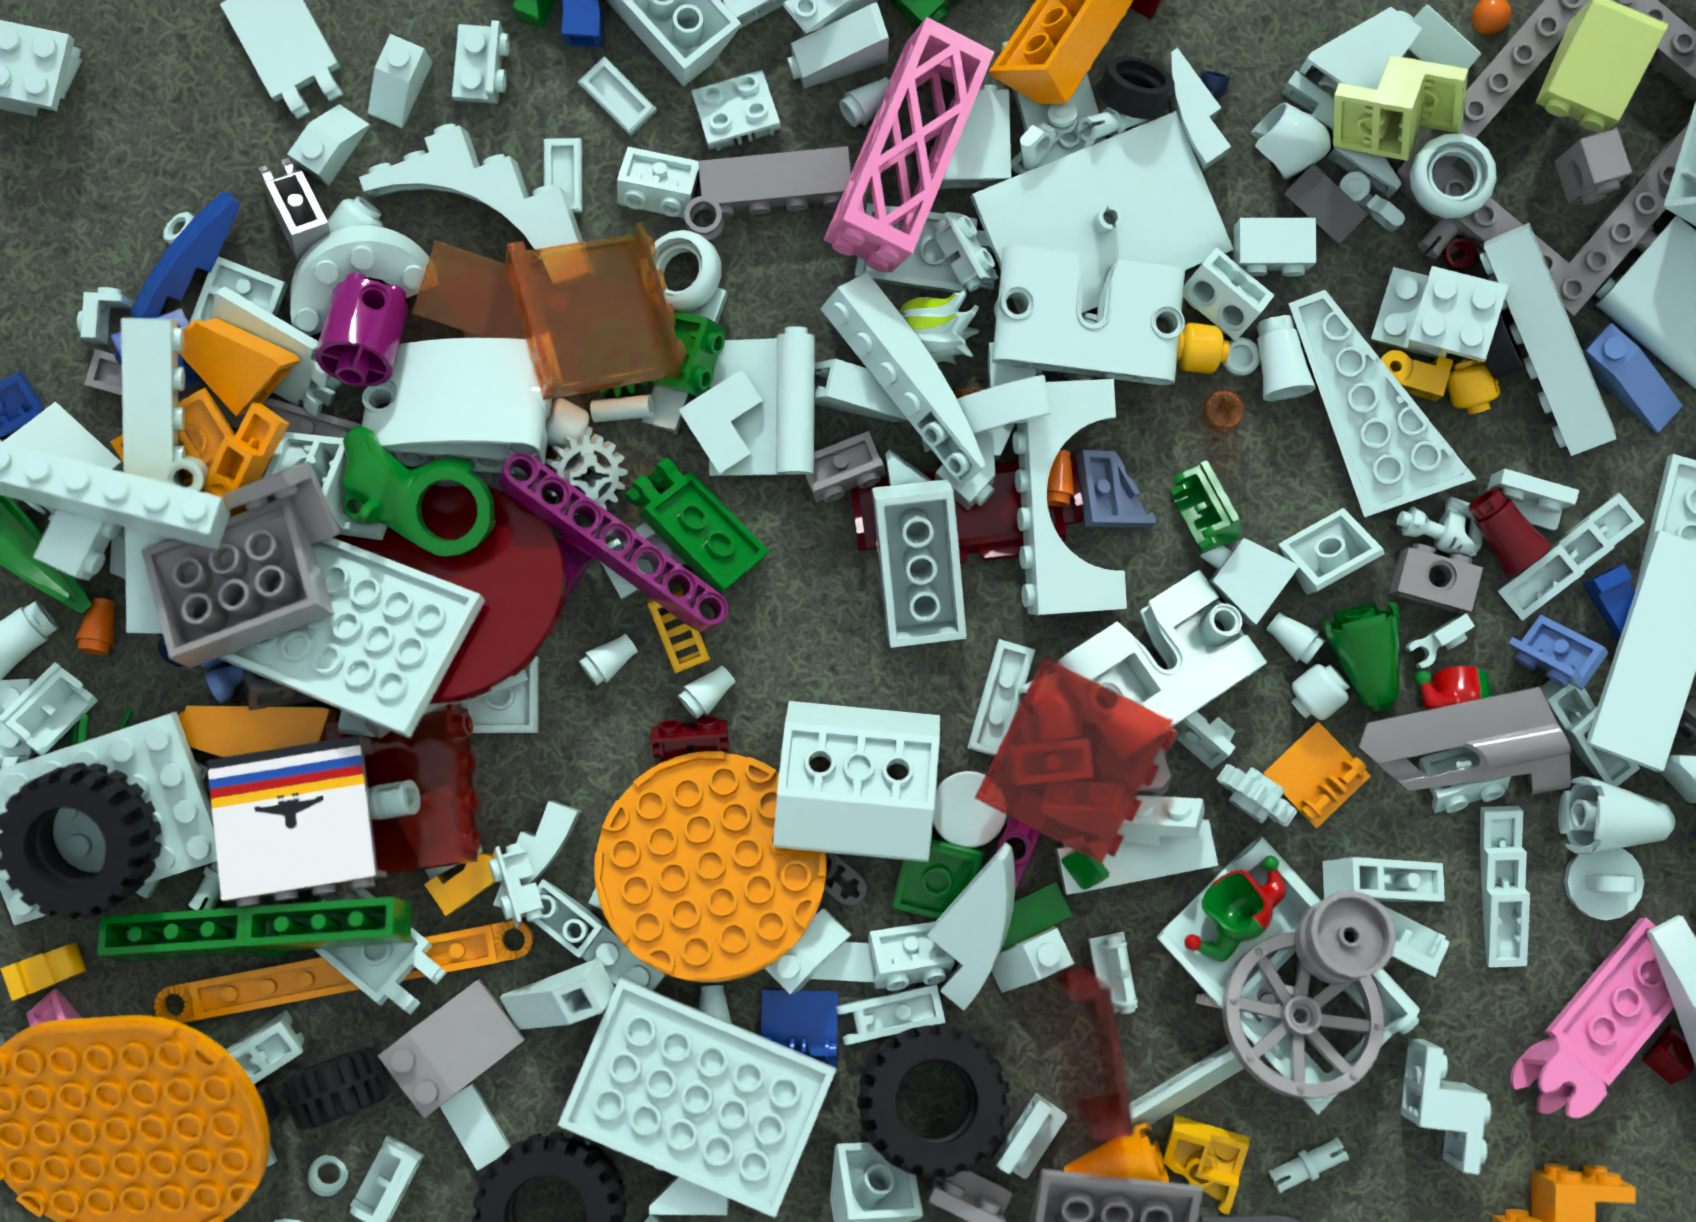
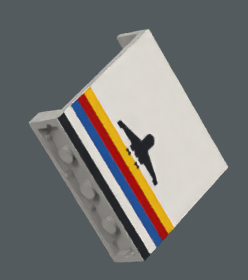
[207,735,387,907]

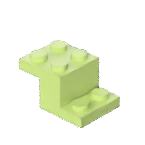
[1333,56,1468,161]

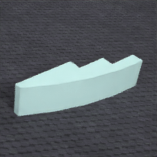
[1281,70,1402,198]
[1498,492,1644,621]
[1480,806,1530,967]

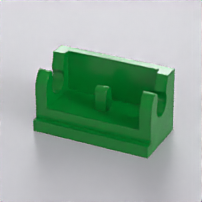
[1170,460,1240,554]

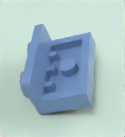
[1508,614,1609,690]

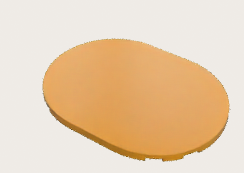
[0,1015,270,1222]

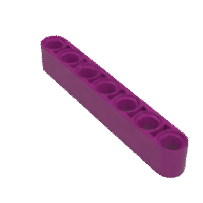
[499,452,728,632]

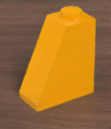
[178,318,301,417]

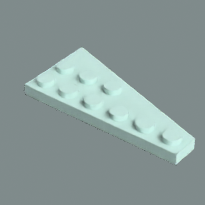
[1288,290,1476,517]

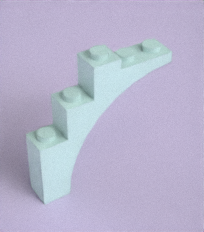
[359,124,595,290]

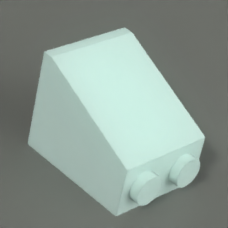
[1299,7,1422,99]

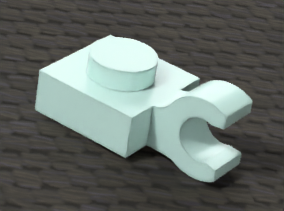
[1405,613,1475,669]

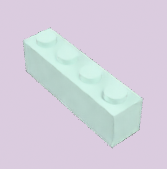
[1054,819,1218,895]

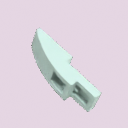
[1041,780,1205,846]
[533,879,666,991]

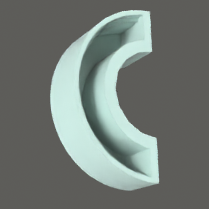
[290,225,439,336]

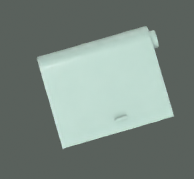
[1594,216,1696,390]
[709,327,815,476]

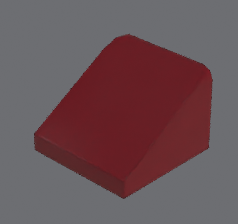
[1641,1025,1694,1084]

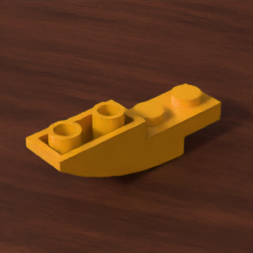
[203,402,290,517]

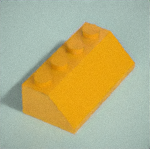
[989,0,1134,104]

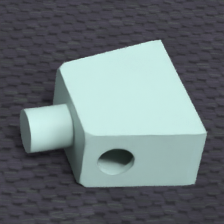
[1200,538,1299,627]

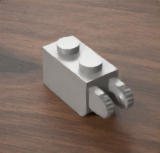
[258,158,330,262]

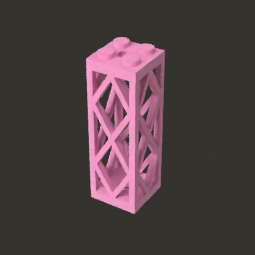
[823,17,994,273]

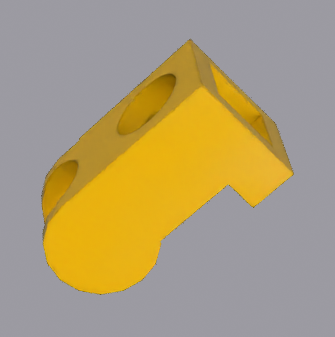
[1380,350,1453,402]
[424,853,495,916]
[0,942,87,1001]

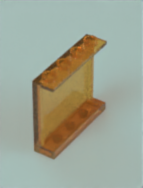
[505,222,686,400]

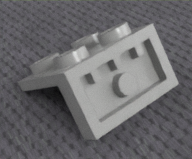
[222,461,340,545]

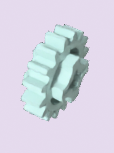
[545,433,627,515]
[1217,764,1297,827]

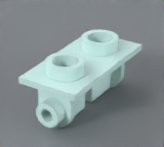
[934,212,998,292]
[489,843,544,928]
[1088,932,1138,1015]

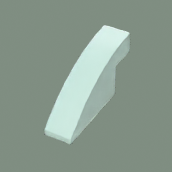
[927,842,1015,1011]

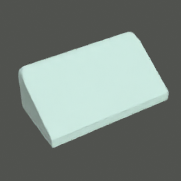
[1407,4,1481,69]

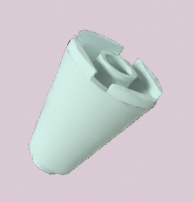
[1558,776,1675,854]

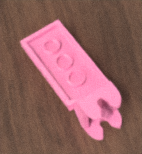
[1510,917,1674,1118]

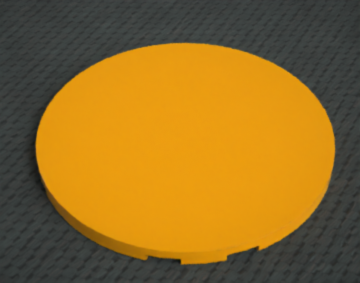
[594,751,827,983]

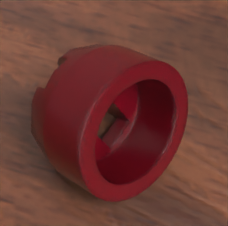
[1441,238,1475,270]

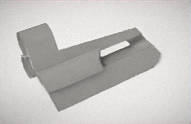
[1358,687,1571,795]

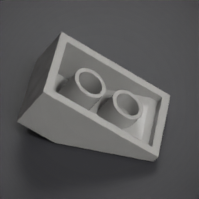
[378,978,526,1118]

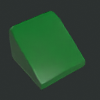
[1061,843,1110,890]

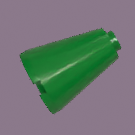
[1321,602,1399,711]

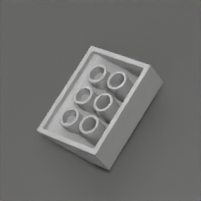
[142,496,334,668]
[1029,1169,1203,1222]

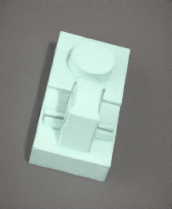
[1175,711,1236,770]

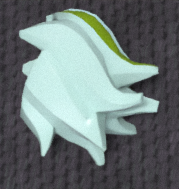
[899,290,980,365]

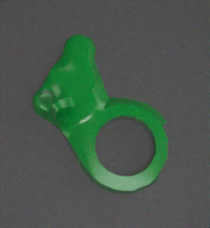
[343,426,497,556]

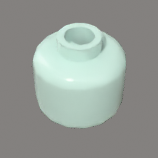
[327,197,383,233]
[546,397,593,449]
[1291,664,1350,720]

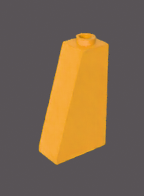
[178,706,338,758]

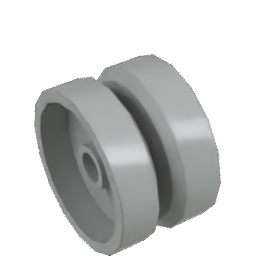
[1294,890,1396,985]

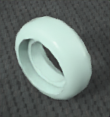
[1410,133,1497,219]
[641,230,722,313]

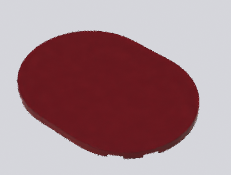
[332,486,567,704]

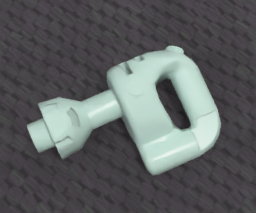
[1397,497,1484,558]

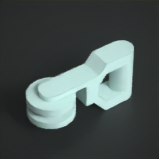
[1020,101,1079,169]
[1338,171,1405,232]

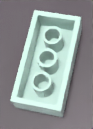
[872,479,967,648]

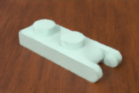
[836,984,946,1045]

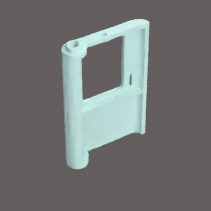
[1157,836,1420,1115]

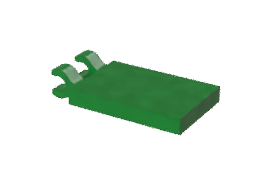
[624,458,770,594]

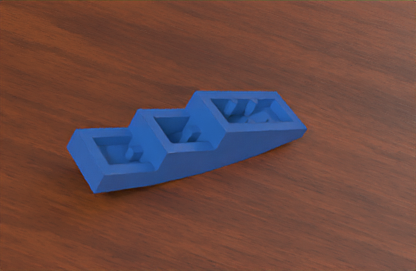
[130,191,241,318]

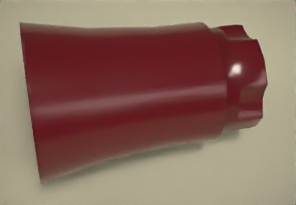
[1468,487,1551,575]

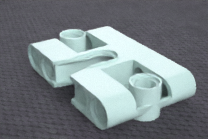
[992,245,1185,385]
[1055,570,1267,760]

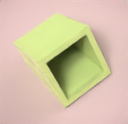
[1535,0,1669,132]

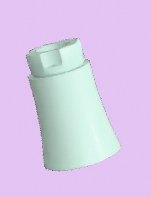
[1257,315,1316,401]
[0,600,59,681]

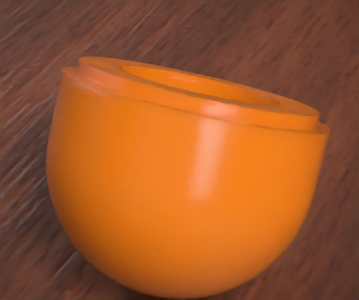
[1471,0,1512,36]

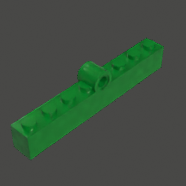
[97,897,412,962]

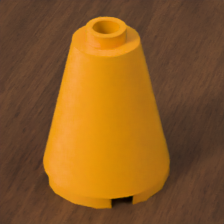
[1064,1121,1170,1183]

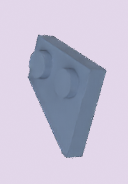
[1076,450,1156,528]

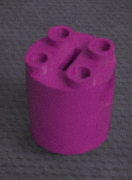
[316,273,408,386]

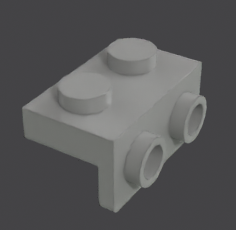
[805,431,886,502]

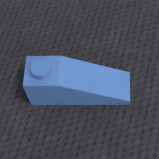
[1581,323,1683,434]

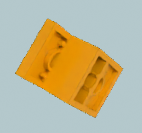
[110,387,235,485]
[1492,1163,1636,1222]

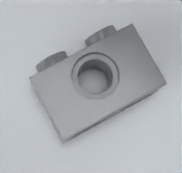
[1554,128,1632,206]
[1389,543,1483,614]

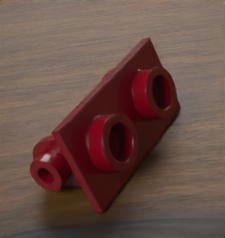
[650,716,729,761]

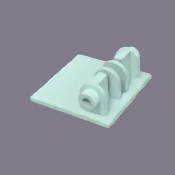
[691,70,780,151]

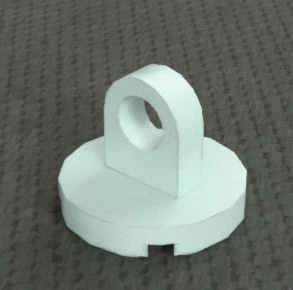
[1564,848,1644,921]

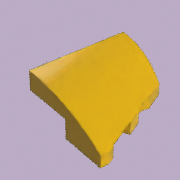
[1163,1115,1250,1215]

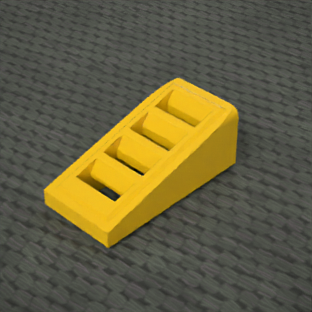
[647,587,710,673]

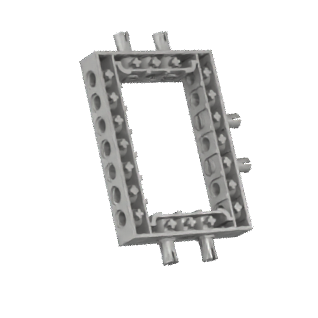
[1396,0,1696,319]

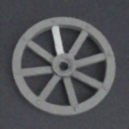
[1222,932,1384,1099]

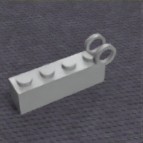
[684,146,851,241]

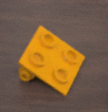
[1263,721,1371,829]

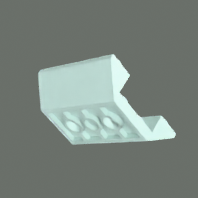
[773,701,940,862]

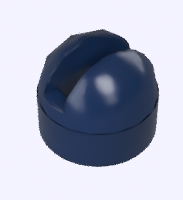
[1199,70,1230,100]

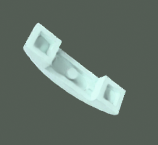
[921,375,1053,453]

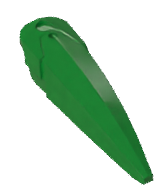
[0,495,92,615]

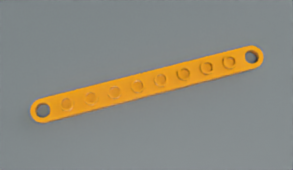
[154,920,534,1023]

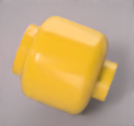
[1177,322,1230,374]
[1447,358,1500,414]

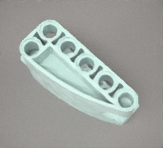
[361,338,558,475]

